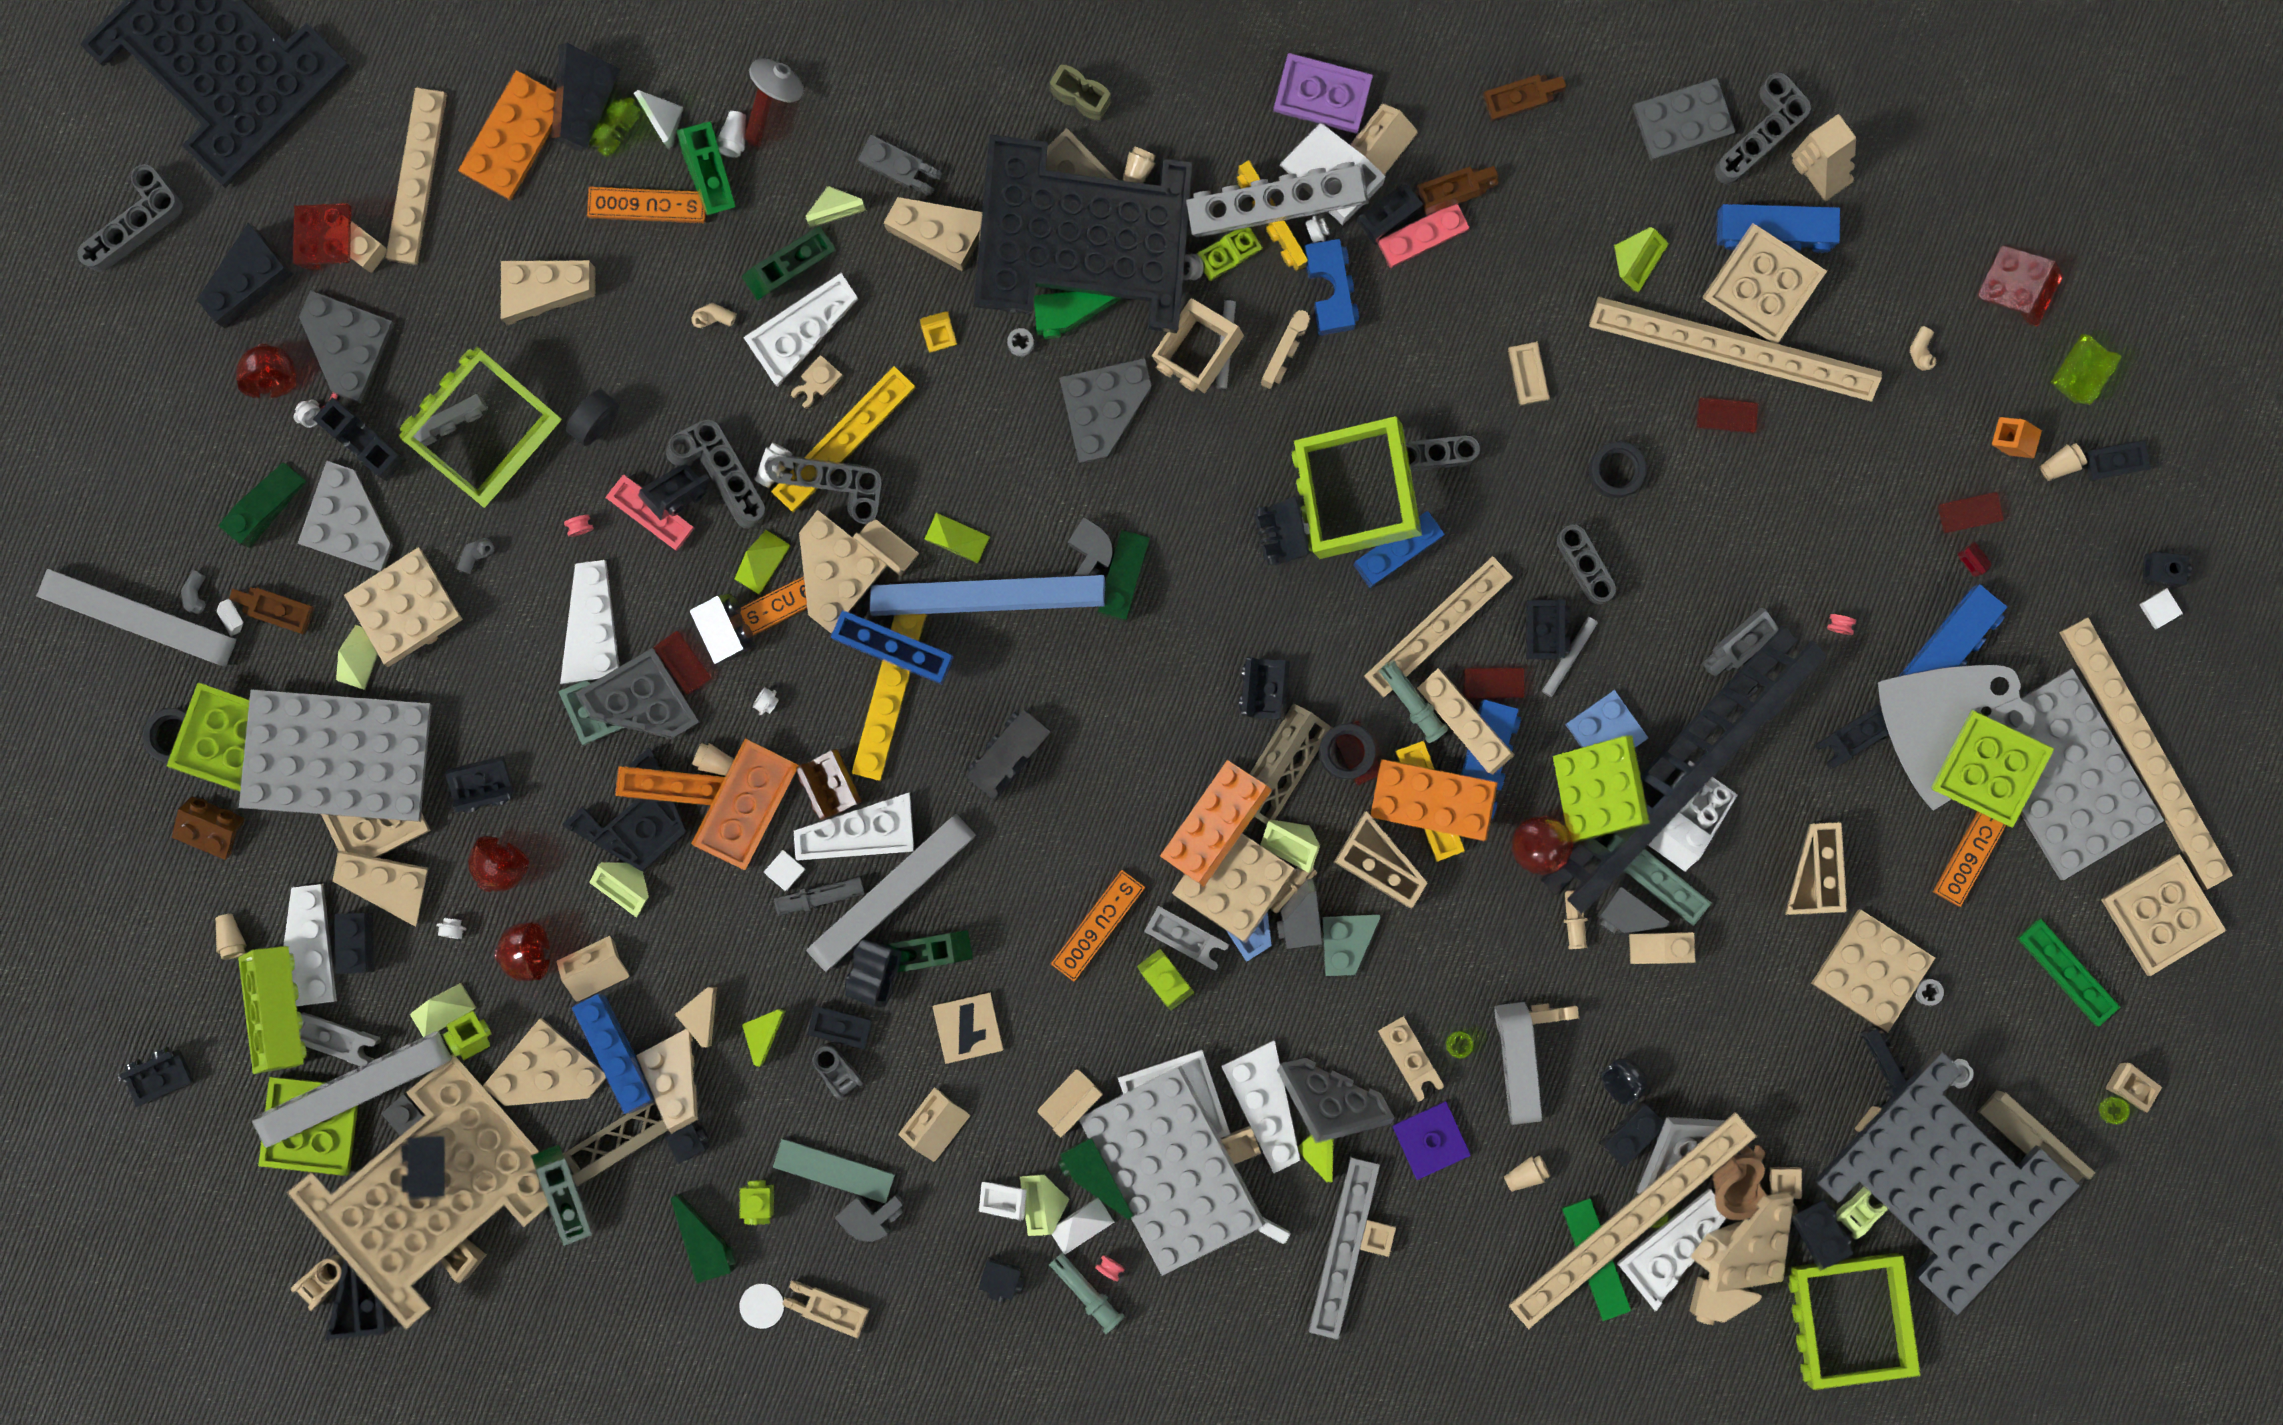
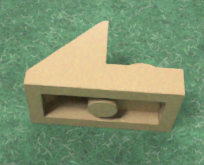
[2106,1063,2162,1113]

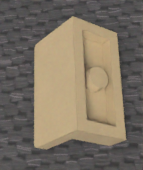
[1350,104,1417,175]
[853,519,919,576]
[557,936,629,1001]
[1037,1069,1103,1137]
[898,1087,970,1161]

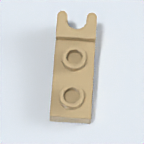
[1378,1016,1444,1102]

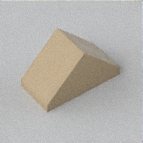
[675,986,717,1047]
[440,1239,487,1283]

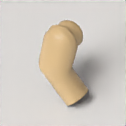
[691,303,737,328]
[1910,326,1936,371]

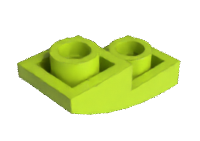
[1197,227,1262,281]

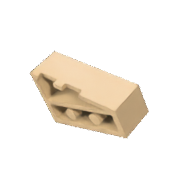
[1792,114,1856,202]
[884,197,981,271]
[501,260,595,325]
[1334,811,1427,908]
[1785,823,1847,915]

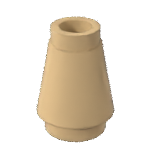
[1123,147,1156,184]
[2040,443,2087,481]
[692,743,734,776]
[215,914,247,960]
[1504,1155,1551,1192]

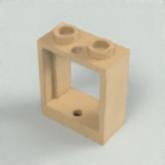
[1152,298,1244,393]

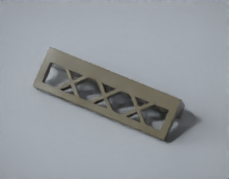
[1250,703,1332,825]
[1977,1090,2095,1183]
[563,1101,668,1186]

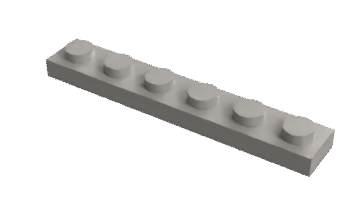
[1309,1157,1380,1339]

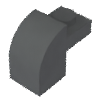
[1068,517,1112,576]
[834,1194,905,1241]

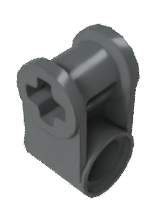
[812,1044,864,1102]

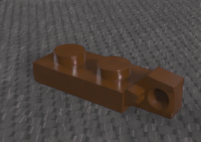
[1483,74,1566,122]
[1416,166,1499,215]
[229,587,315,635]

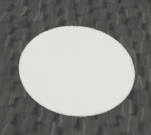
[740,1284,784,1329]

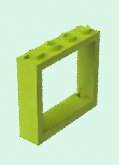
[399,347,562,508]
[1292,416,1422,559]
[1788,1253,1920,1390]

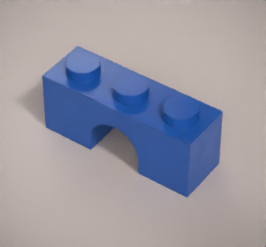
[1304,239,1359,336]
[1353,511,1445,588]

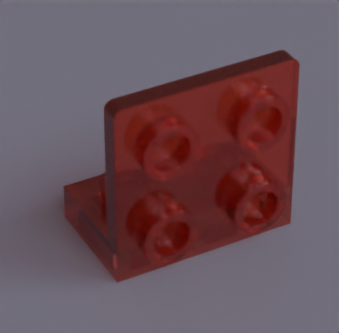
[293,204,351,270]
[1977,246,2063,327]

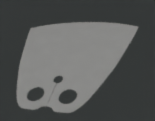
[1878,665,2035,810]

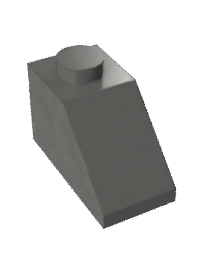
[1277,878,1322,949]
[1596,887,1669,934]

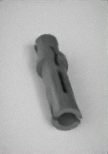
[774,877,865,916]

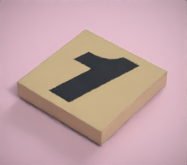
[932,993,1003,1064]

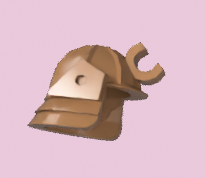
[1712,1145,1767,1220]

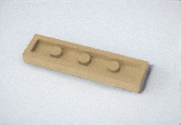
[1417,668,1514,775]

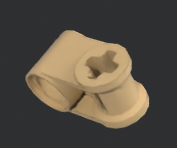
[290,1255,345,1311]

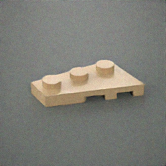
[333,851,428,927]
[636,1029,698,1133]

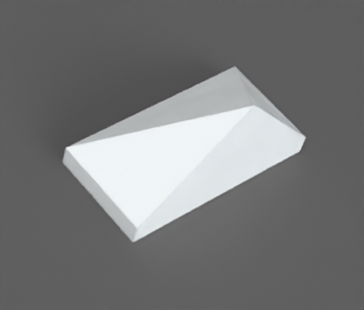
[634,90,683,149]
[979,1182,1026,1220]
[1052,1198,1114,1255]

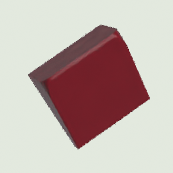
[1957,542,1991,577]

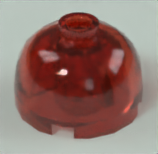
[236,344,297,399]
[1512,816,1572,874]
[468,836,529,892]
[495,922,550,982]

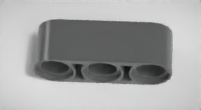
[1406,436,1480,471]
[1557,524,1616,605]

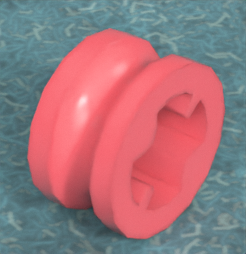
[564,515,594,537]
[1827,614,1857,635]
[1095,1255,1125,1282]

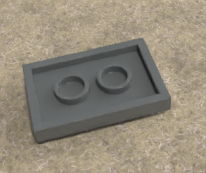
[1633,78,1735,161]

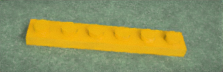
[771,366,916,513]
[852,614,926,781]

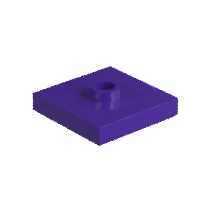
[1392,1101,1471,1180]

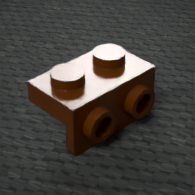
[796,749,862,820]
[172,797,245,860]

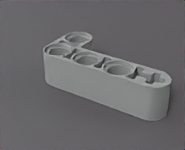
[1495,1002,1542,1125]

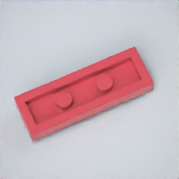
[1378,204,1469,268]
[605,474,695,551]

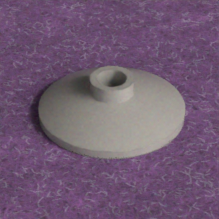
[749,59,804,102]

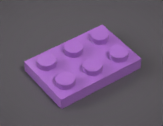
[1273,53,1373,133]

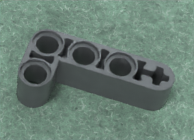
[1715,73,1811,184]
[78,164,183,272]
[666,420,765,529]
[764,454,881,524]

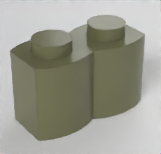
[1050,65,1111,120]

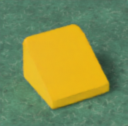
[920,311,957,353]

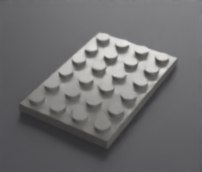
[2004,669,2164,880]
[239,690,432,822]
[1079,1065,1266,1276]

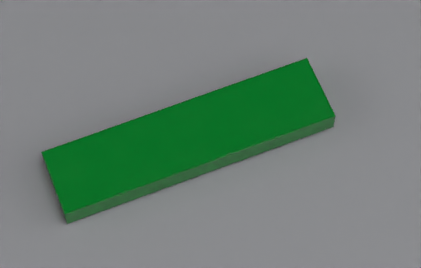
[2017,919,2120,1027]
[1561,1198,1631,1321]

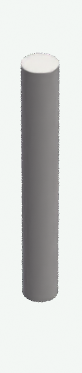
[1215,300,1236,389]
[1542,617,1598,697]

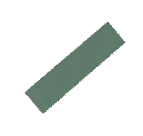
[1605,834,1711,926]
[773,1138,895,1203]

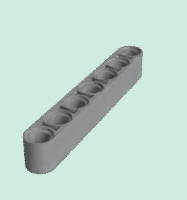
[36,569,237,667]
[806,813,976,972]
[251,1031,452,1147]

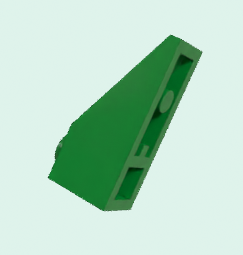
[676,121,735,215]
[1034,292,1122,339]

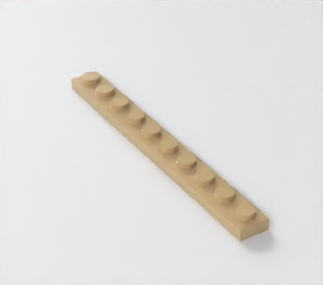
[1589,297,1882,402]
[2059,618,2233,890]
[1509,1112,1756,1329]

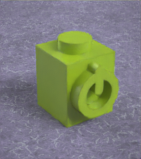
[443,1011,491,1061]
[740,1180,774,1225]

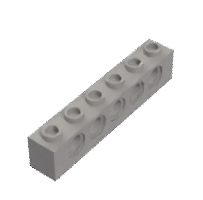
[1186,162,1369,237]

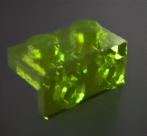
[2051,334,2122,405]

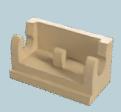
[1220,1126,1261,1164]

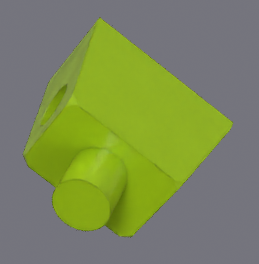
[1137,949,1194,1011]

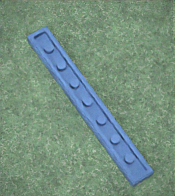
[870,575,1105,616]

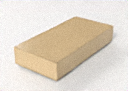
[1508,342,1550,406]

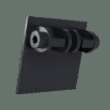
[1254,496,1310,566]

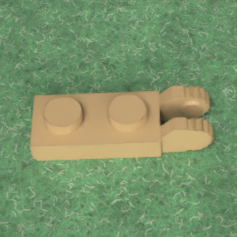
[1261,310,1310,389]
[782,1281,870,1338]

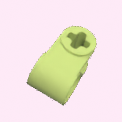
[1836,1187,1888,1239]

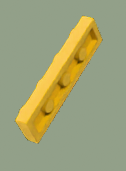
[1236,160,1308,271]
[1395,741,1465,862]

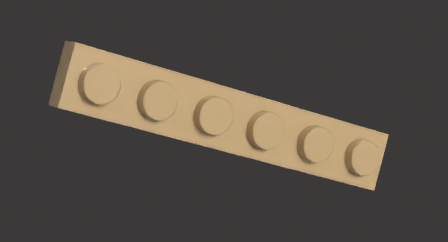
[386,88,447,265]
[1363,556,1513,698]

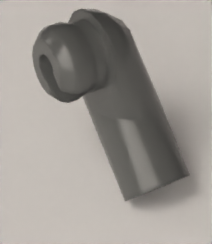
[457,538,495,574]
[181,569,206,614]

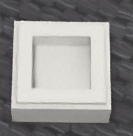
[2139,589,2183,629]
[216,599,243,636]
[764,850,806,892]
[1259,1218,1290,1244]

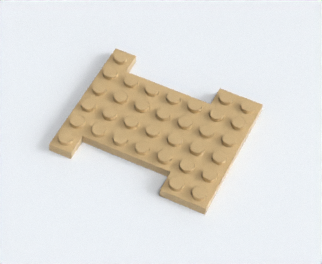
[288,1054,548,1329]

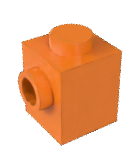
[1991,417,2042,458]

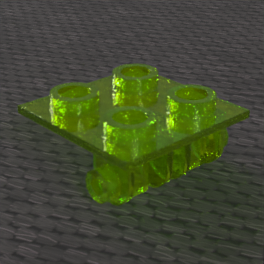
[589,98,641,157]

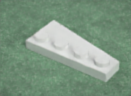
[744,273,858,387]
[560,560,619,684]
[794,793,914,860]
[283,884,337,1006]
[1221,1040,1300,1173]
[1617,1189,1726,1311]

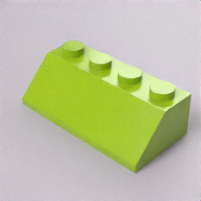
[238,946,306,1074]

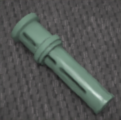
[1379,660,1449,743]
[1049,1252,1125,1334]

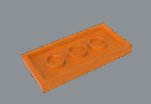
[458,70,556,201]
[691,738,799,870]
[1370,759,1498,841]
[1160,760,1272,887]

